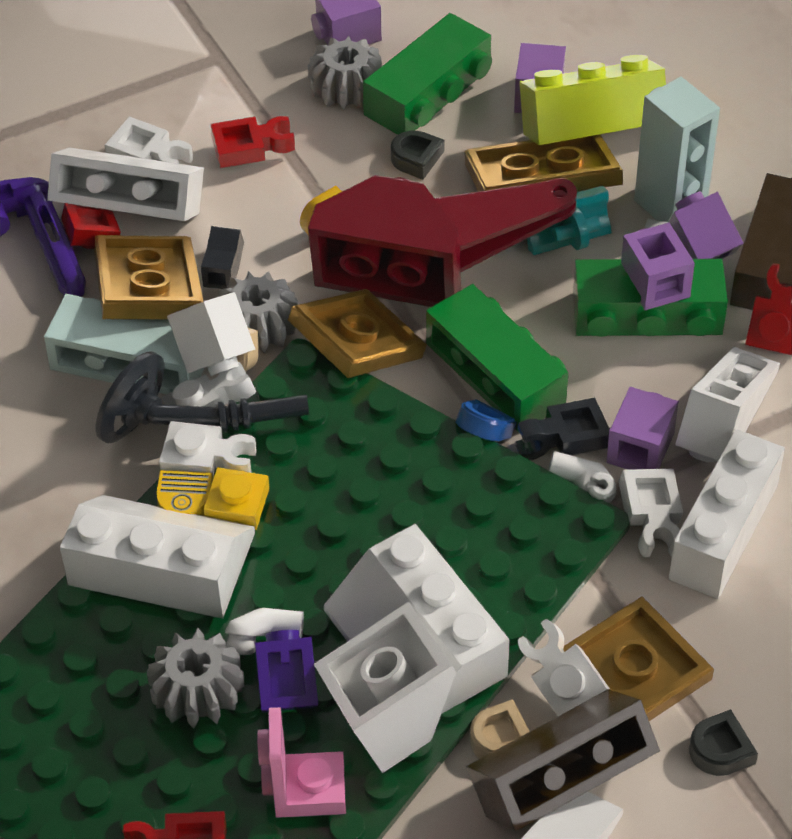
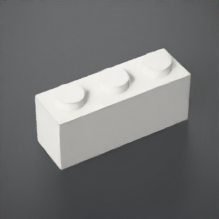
[47,147,204,221]
[669,429,785,599]

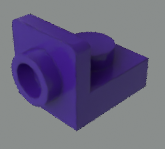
[255,630,318,713]

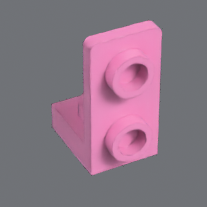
[258,707,346,818]

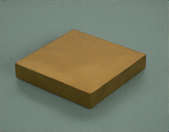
[288,289,427,378]
[563,596,714,721]

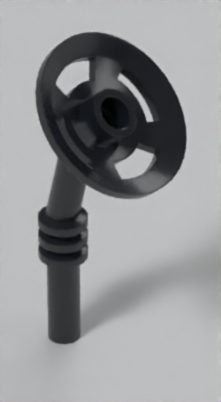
[95,351,309,443]

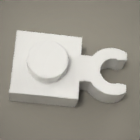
[105,116,193,164]
[161,362,256,407]
[159,421,256,476]
[618,469,683,557]
[518,619,610,716]

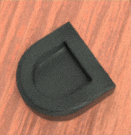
[391,130,445,180]
[689,709,758,776]

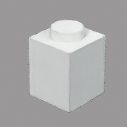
[167,292,255,376]

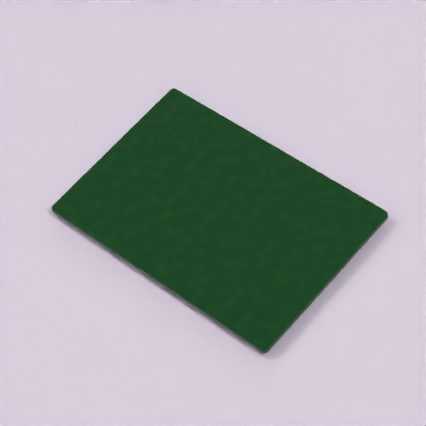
[0,338,630,839]

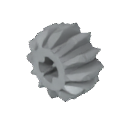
[308,36,382,110]
[218,271,298,354]
[147,628,244,729]

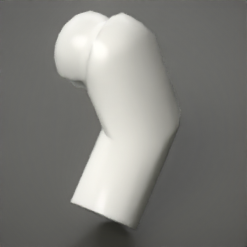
[548,451,616,503]
[225,608,304,655]

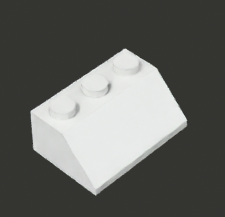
[60,495,255,619]
[324,524,509,714]

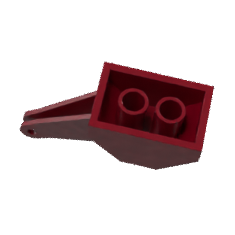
[308,175,577,307]

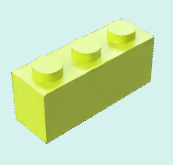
[519,55,666,145]

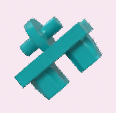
[527,186,612,255]

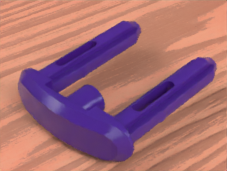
[0,177,86,297]

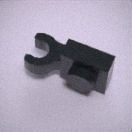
[515,398,610,460]

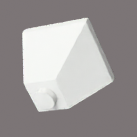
[314,602,456,773]

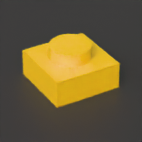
[204,467,269,530]

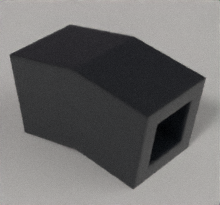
[201,226,244,289]

